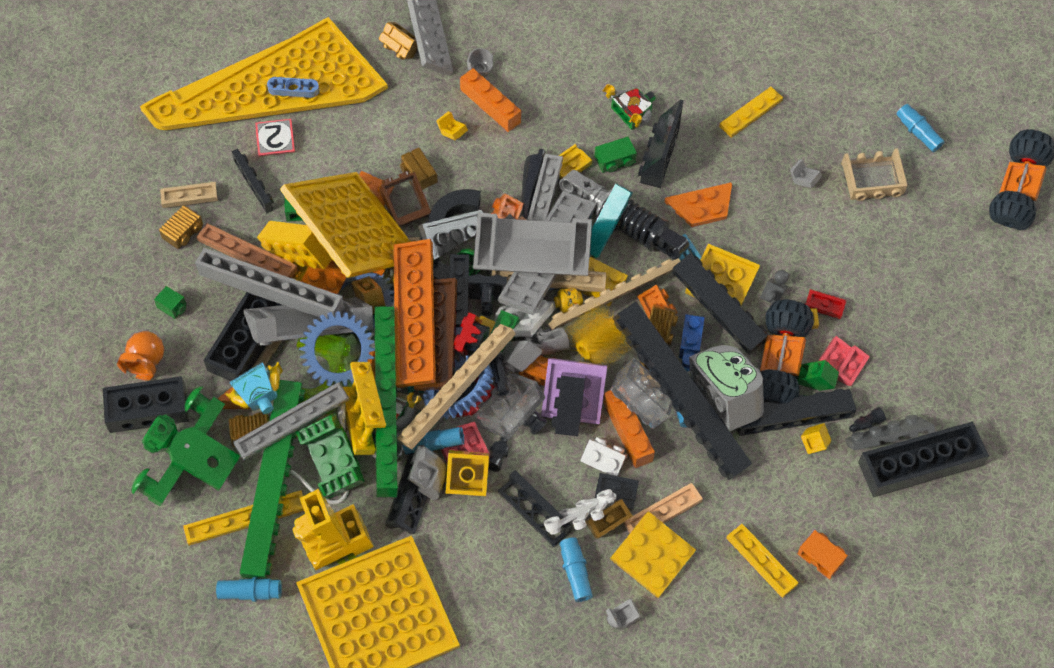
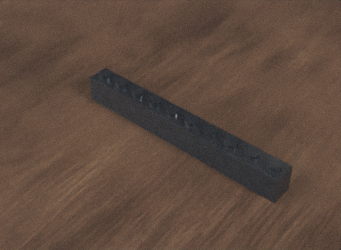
[613,302,752,480]

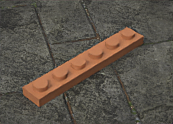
[197,223,299,278]

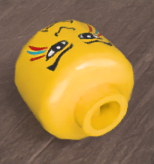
[554,288,583,313]

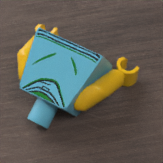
[225,362,283,414]

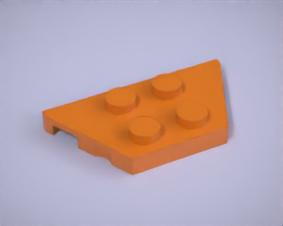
[664,182,732,227]

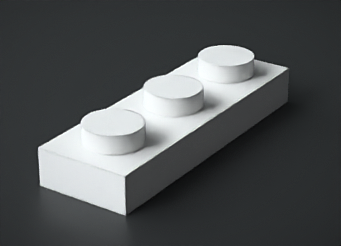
[513,300,556,337]

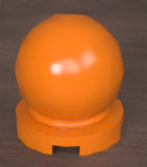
[117,331,165,381]

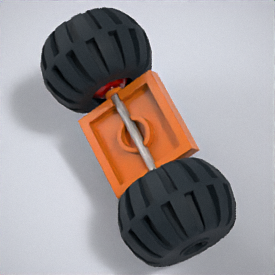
[989,129,1054,230]
[760,299,814,403]

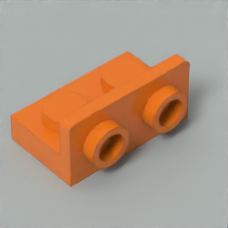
[491,194,524,220]
[637,285,678,321]

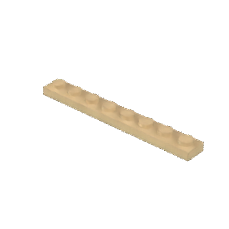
[548,258,680,331]
[397,324,516,449]

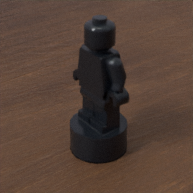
[849,407,886,433]
[488,436,509,472]

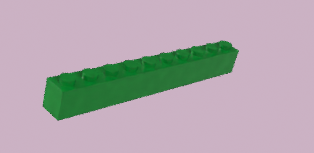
[374,307,398,497]
[240,380,306,579]

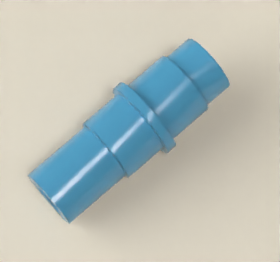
[896,104,945,152]
[403,427,465,455]
[560,537,593,602]
[216,577,282,602]

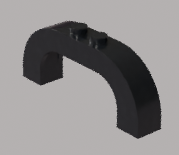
[421,189,481,280]

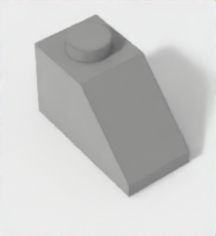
[502,340,543,373]

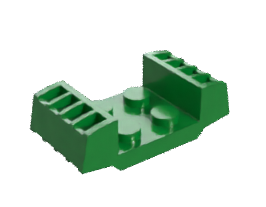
[296,413,365,499]

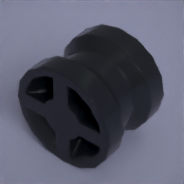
[522,410,547,435]

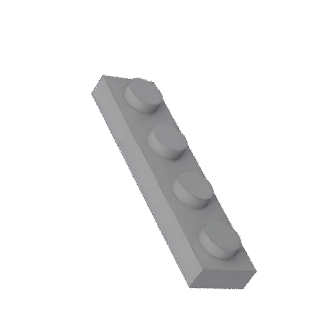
[528,154,563,221]

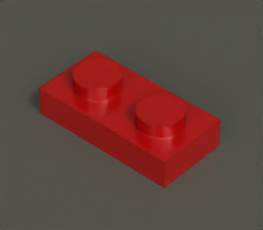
[805,289,847,319]

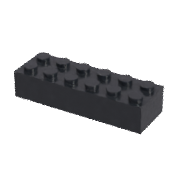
[203,292,282,381]
[858,421,989,497]

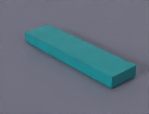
[590,184,633,258]

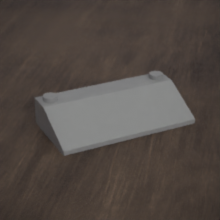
[473,213,592,276]
[244,297,373,345]

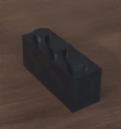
[552,372,586,437]

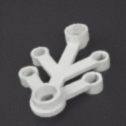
[544,489,617,534]

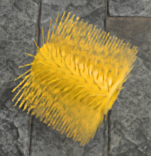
[566,303,631,368]

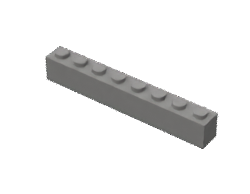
[195,248,345,318]

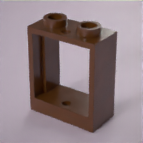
[378,171,431,227]

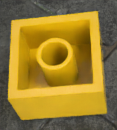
[446,450,489,496]

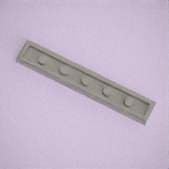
[233,382,349,460]

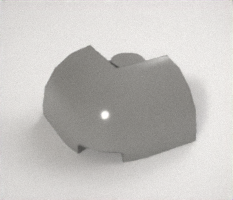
[524,327,569,355]
[407,445,447,500]

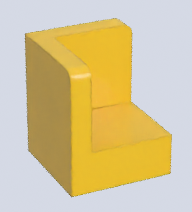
[801,423,831,454]

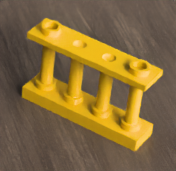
[343,362,386,455]

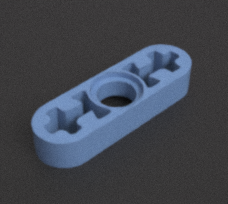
[267,77,319,98]

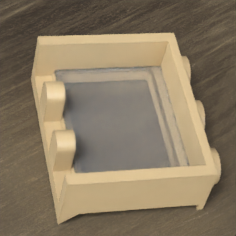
[841,148,907,201]

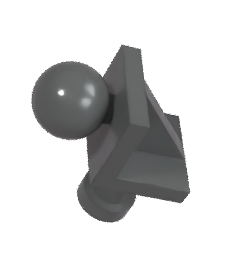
[760,270,789,304]

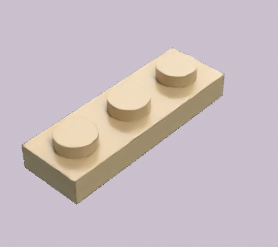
[160,182,218,208]

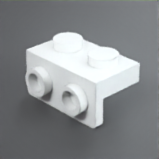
[580,437,629,476]

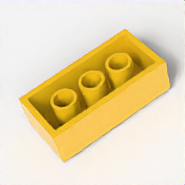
[257,221,332,269]

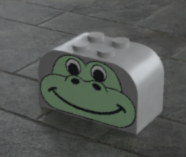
[689,345,764,431]

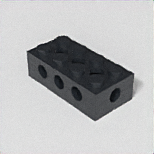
[103,376,189,433]

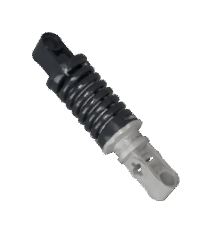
[559,170,690,260]

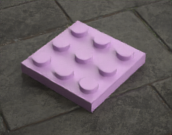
[541,358,607,424]

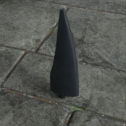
[522,149,546,220]

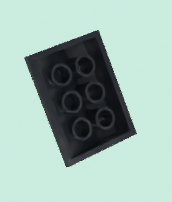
[638,99,684,188]

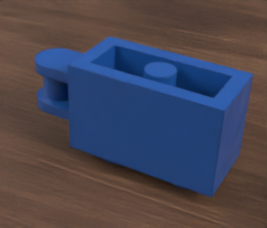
[679,314,705,371]

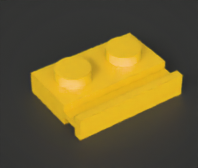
[558,144,592,179]

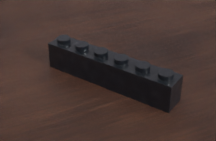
[673,253,767,355]
[737,389,856,436]

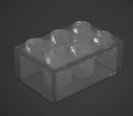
[610,358,673,429]
[474,372,546,440]

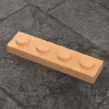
[624,483,703,533]

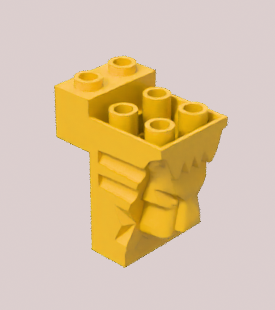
[292,489,374,571]

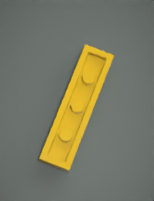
[719,87,783,138]
[726,524,798,598]

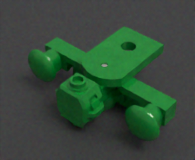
[131,386,240,507]

